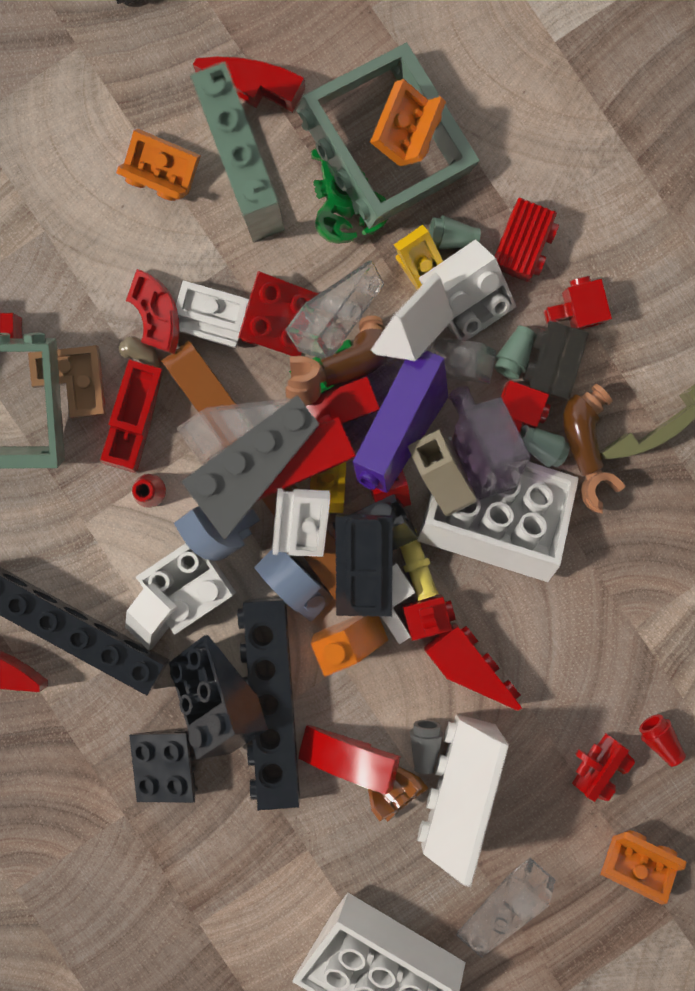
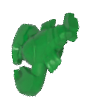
[311,148,388,244]

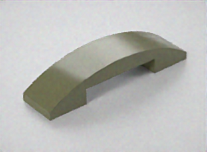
[600,384,695,459]

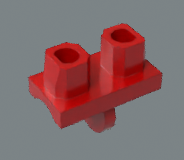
[572,733,635,802]

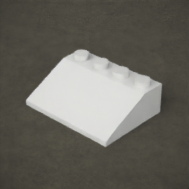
[417,437,579,582]
[417,714,508,887]
[292,893,466,991]

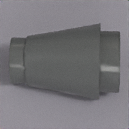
[410,720,444,774]

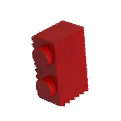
[494,198,559,282]

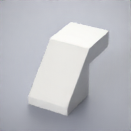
[381,562,415,644]
[125,583,177,650]

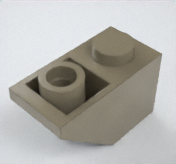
[408,430,478,517]

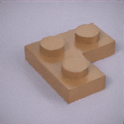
[28,345,106,418]

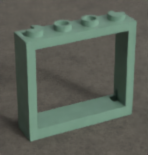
[297,42,480,229]
[190,62,285,242]
[0,332,65,469]

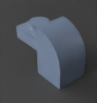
[173,506,260,561]
[254,550,334,622]

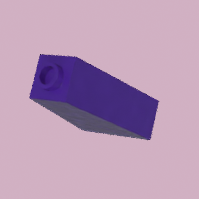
[353,350,448,493]

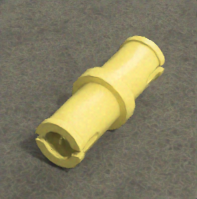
[400,529,439,601]

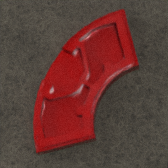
[126,269,179,354]

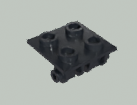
[129,729,198,803]

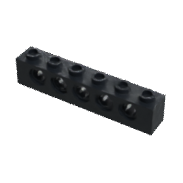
[0,567,169,696]
[237,597,300,811]

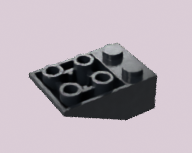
[169,635,268,760]

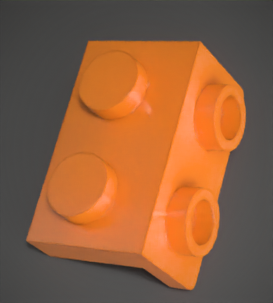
[370,79,446,166]
[116,129,201,201]
[600,830,687,905]

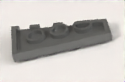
[181,395,319,540]

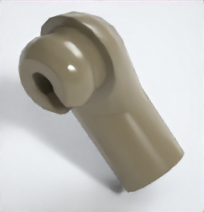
[118,336,163,376]

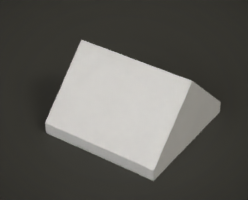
[371,272,454,361]

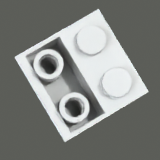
[419,239,517,345]
[136,543,236,635]

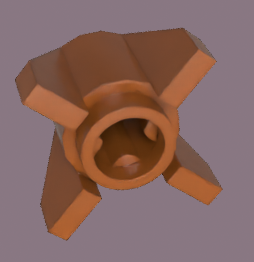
[368,766,429,822]

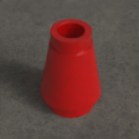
[132,474,166,508]
[639,714,686,767]

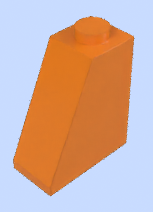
[311,616,388,677]

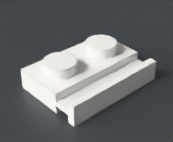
[176,280,249,349]
[272,488,330,557]

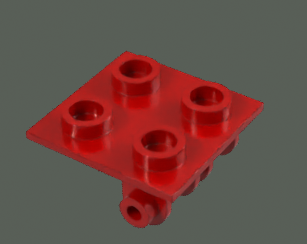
[238,271,319,356]

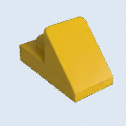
[393,225,443,290]
[310,462,346,513]

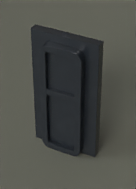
[336,514,393,617]

